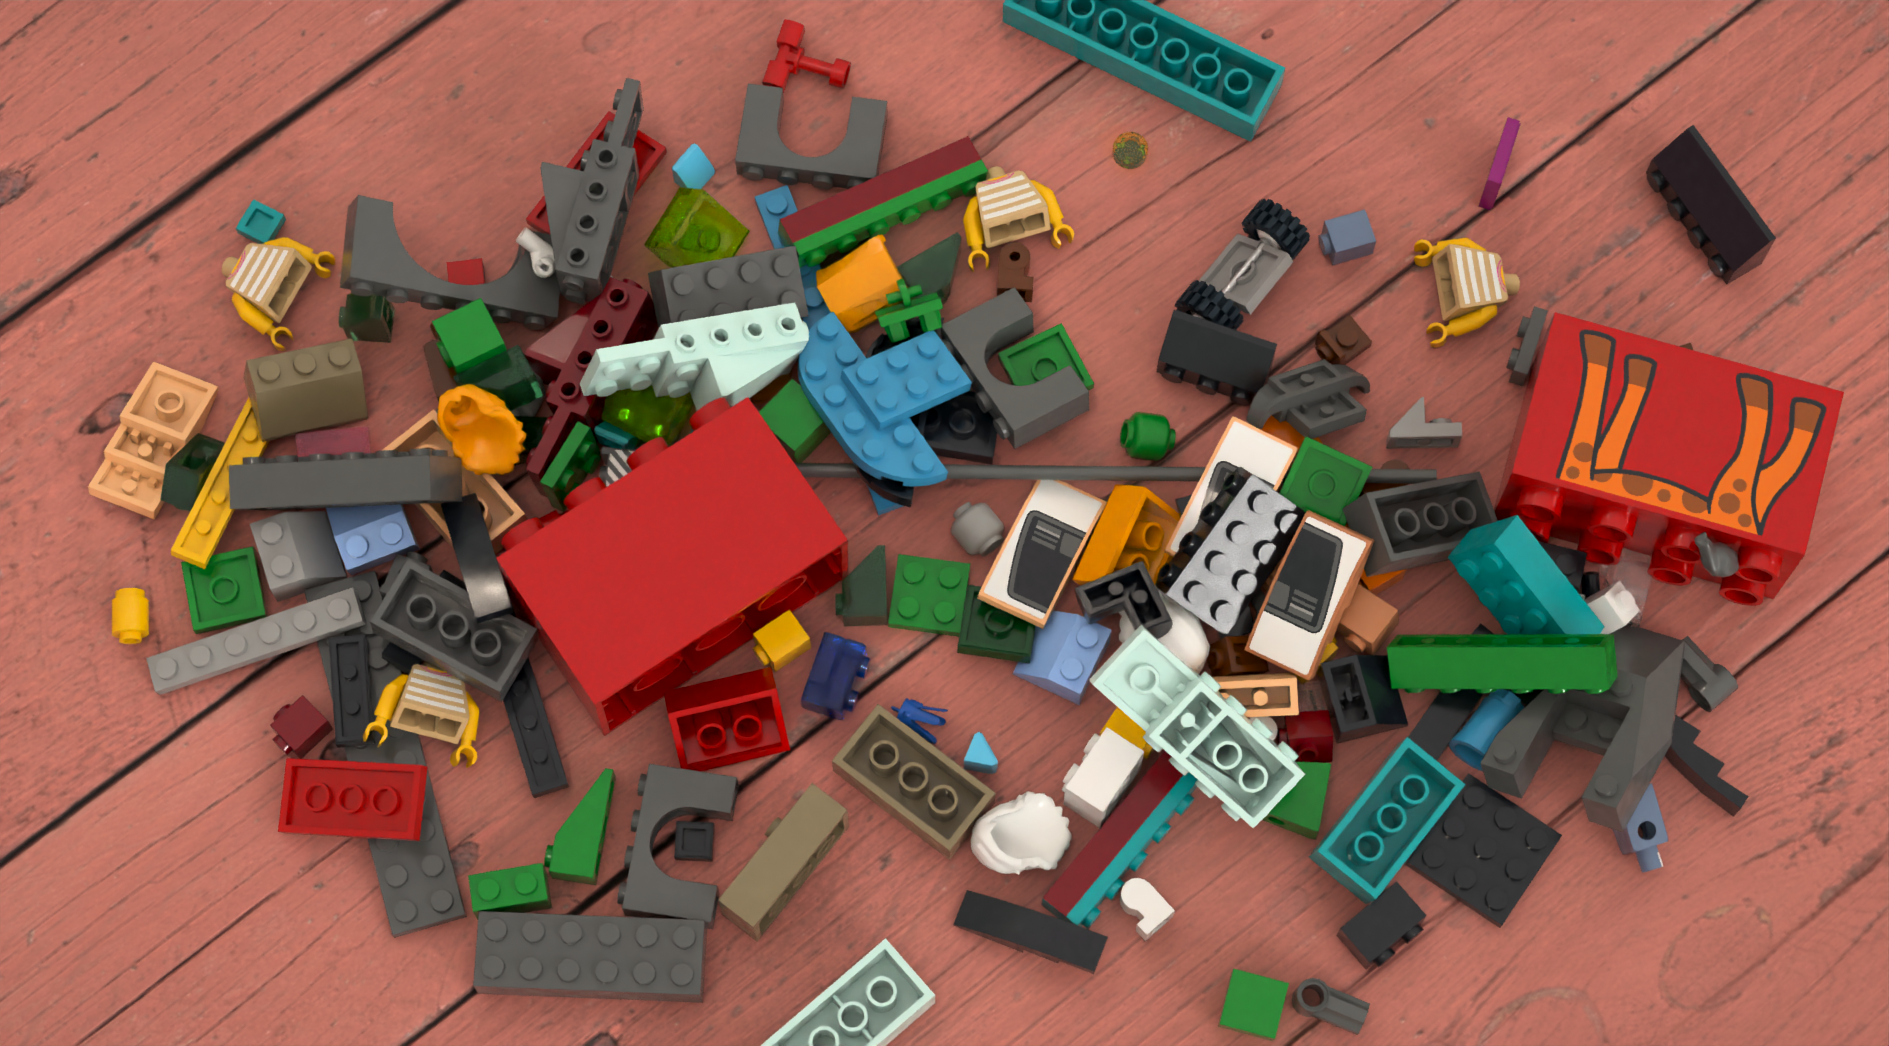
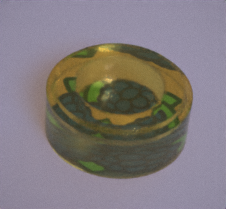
[1112,132,1148,169]

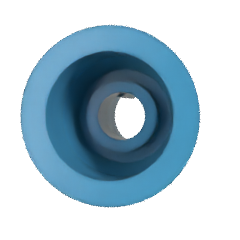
[1449,689,1524,771]

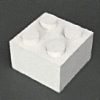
[1062,727,1144,828]

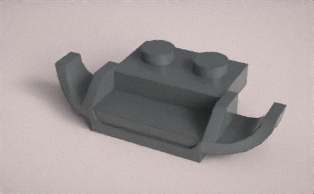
[1246,359,1370,439]

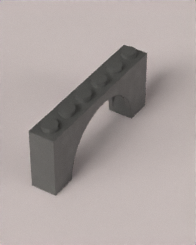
[340,195,560,330]

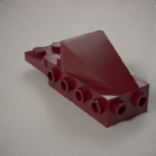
[524,277,658,498]

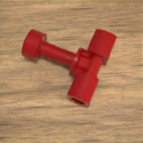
[762,19,851,93]

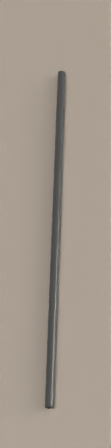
[795,463,1437,484]

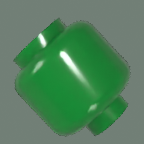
[1120,412,1176,461]

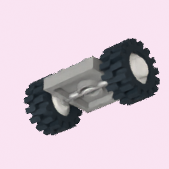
[1175,199,1310,330]

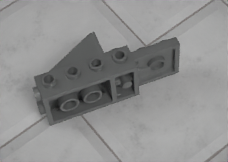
[540,78,644,304]

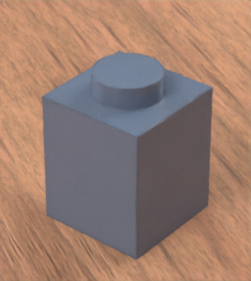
[1318,210,1376,266]

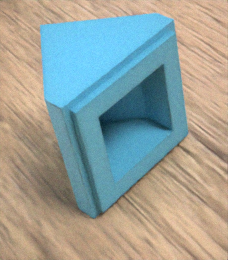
[964,732,998,774]

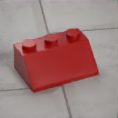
[663,667,790,771]

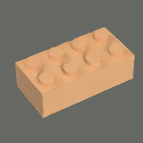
[383,409,527,554]

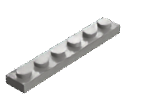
[146,587,366,695]

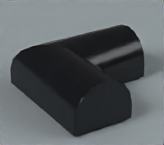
[1075,561,1173,639]

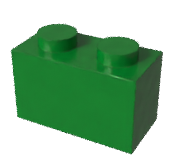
[468,863,552,919]

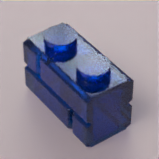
[801,632,871,720]

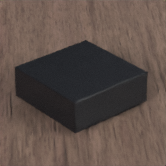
[674,821,714,862]

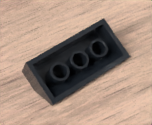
[1646,125,1776,285]

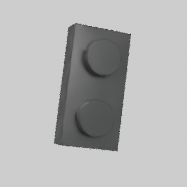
[1506,306,1548,386]

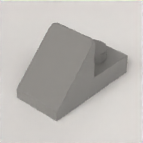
[1386,397,1462,449]

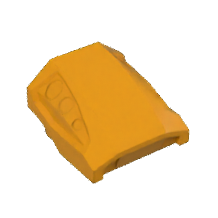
[816,235,913,333]

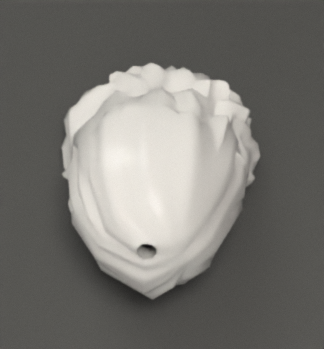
[1119,586,1210,674]
[971,791,1072,875]

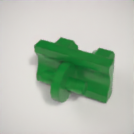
[875,279,943,342]

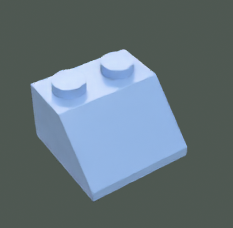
[326,504,420,575]
[1013,611,1112,705]

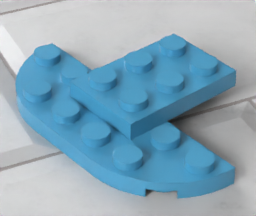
[797,312,972,487]

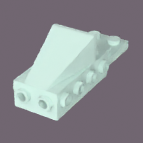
[580,302,809,411]
[1089,625,1305,828]

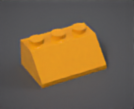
[1072,484,1180,586]

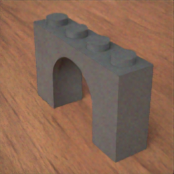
[735,84,888,190]
[941,287,1089,449]
[617,764,739,929]

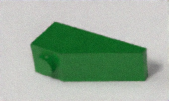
[544,768,616,885]

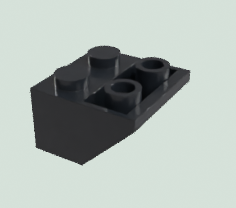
[1317,654,1408,743]

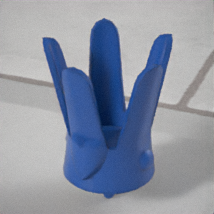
[891,698,948,744]

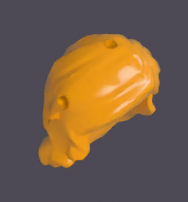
[437,384,527,475]

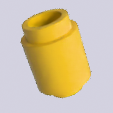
[112,588,149,644]

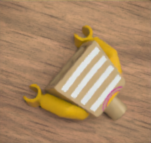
[963,166,1074,272]
[222,237,335,351]
[1414,238,1520,348]
[363,662,480,769]

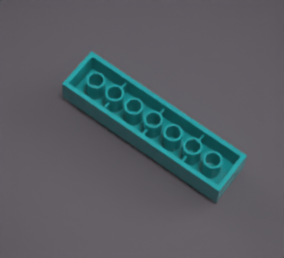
[1002,0,1285,142]

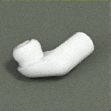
[516,227,556,278]

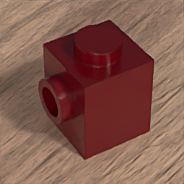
[270,695,333,759]
[1277,710,1333,763]

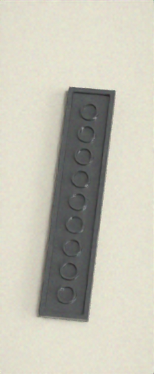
[304,570,467,938]

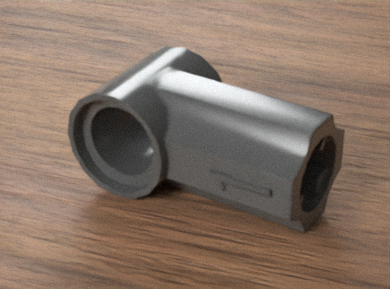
[1681,636,1738,712]
[1292,978,1370,1035]

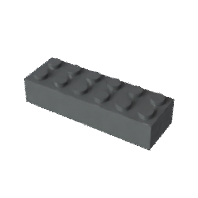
[229,449,462,511]
[473,911,707,1003]

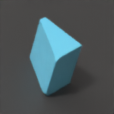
[672,143,715,195]

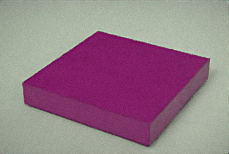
[1478,117,1521,210]

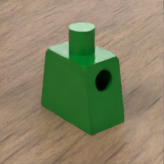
[1262,762,1331,840]

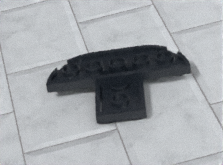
[852,318,997,507]

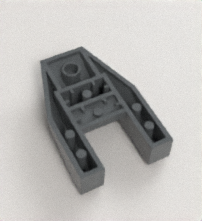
[1480,624,1685,832]

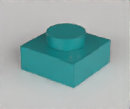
[235,199,286,244]

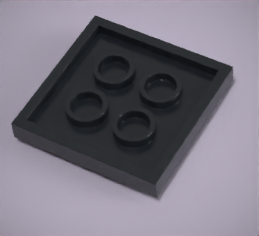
[1406,773,1562,928]

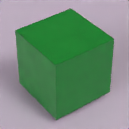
[432,298,511,385]
[759,379,831,463]
[1218,969,1289,1041]

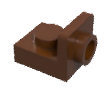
[1315,315,1372,365]
[1207,636,1269,677]

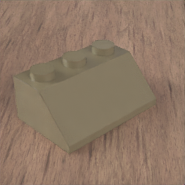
[244,338,368,442]

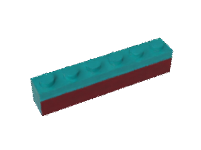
[1042,751,1198,929]

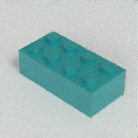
[1448,515,1605,634]
[1309,737,1466,905]

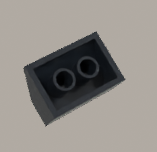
[1156,310,1277,406]

